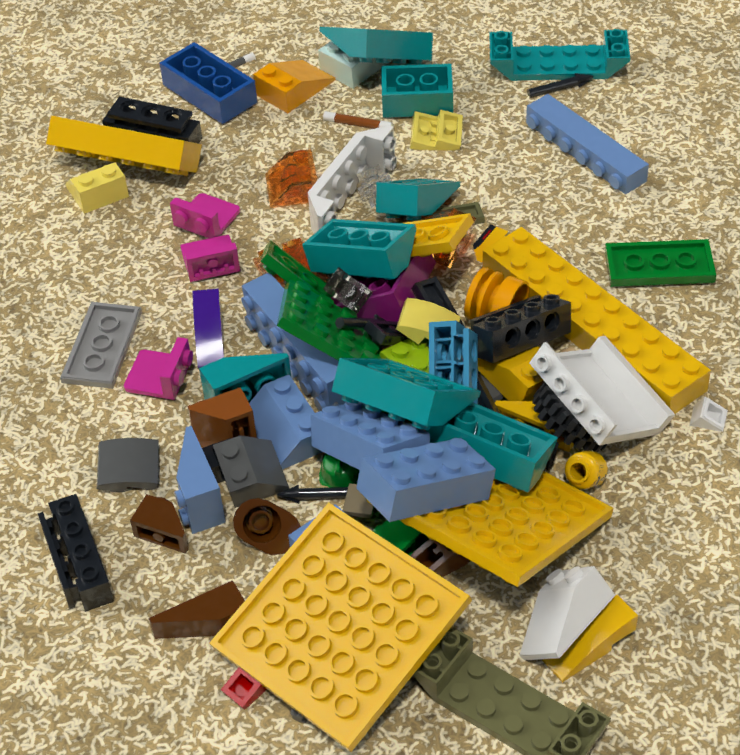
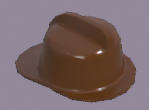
[233,498,301,555]

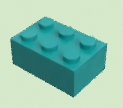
[382,63,453,118]

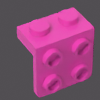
[170,193,240,238]
[124,337,193,400]

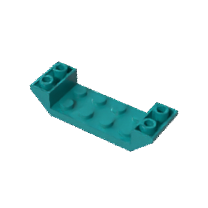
[489,29,630,81]

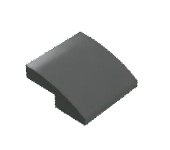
[96,438,159,493]

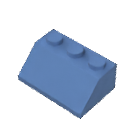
[249,375,323,470]

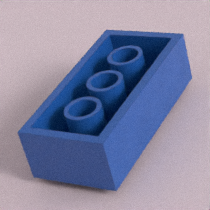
[159,42,257,124]

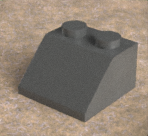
[213,436,289,508]

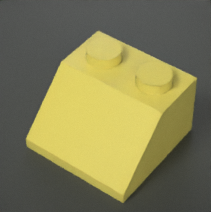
[65,162,129,214]

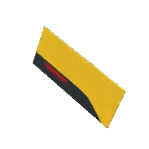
[473,224,509,263]

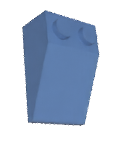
[174,426,226,534]

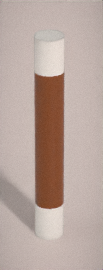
[323,111,393,129]

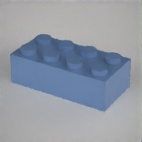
[311,401,430,470]
[356,438,496,522]

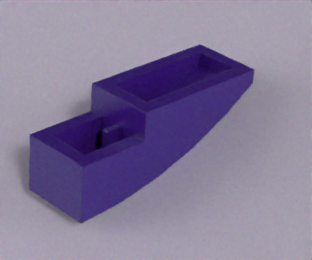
[192,288,224,369]

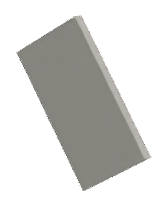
[60,302,142,389]

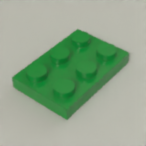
[260,240,332,298]

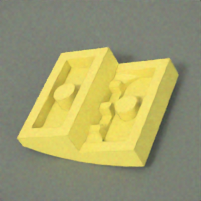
[410,110,463,151]
[396,298,460,344]

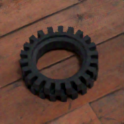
[533,381,608,452]

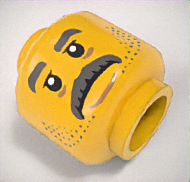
[564,450,608,490]

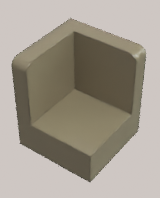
[342,483,377,518]

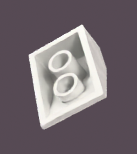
[519,566,615,660]

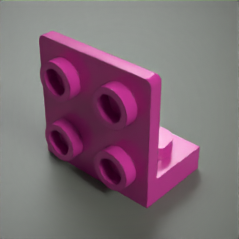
[180,235,240,282]

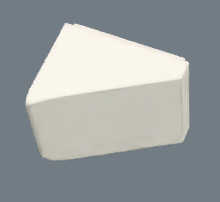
[689,396,728,432]

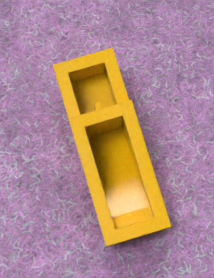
[542,594,638,683]

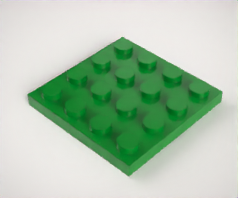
[277,279,382,361]

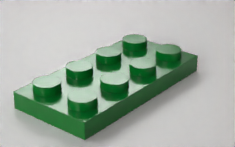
[605,239,717,287]

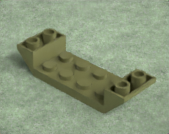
[413,627,611,755]

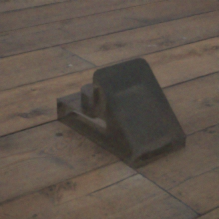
[322,267,373,313]

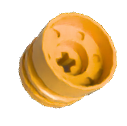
[464,267,530,320]

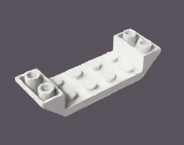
[308,125,397,234]

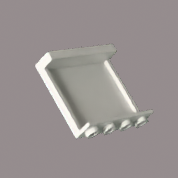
[529,336,675,445]

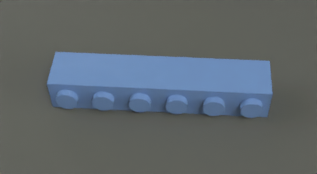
[526,94,649,194]

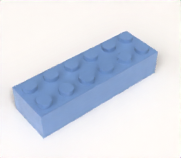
[241,273,345,411]

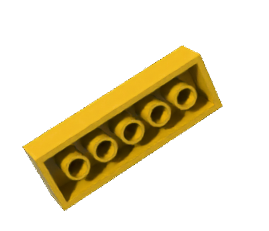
[46,115,202,176]

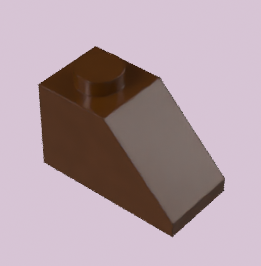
[130,494,189,554]

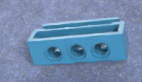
[429,320,478,404]

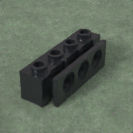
[102,96,202,144]
[470,294,571,363]
[38,494,114,612]

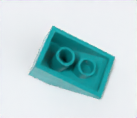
[376,178,460,220]
[199,353,291,403]

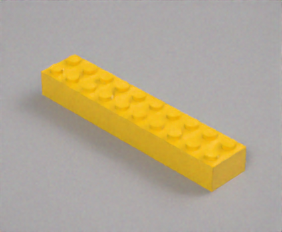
[482,227,711,414]

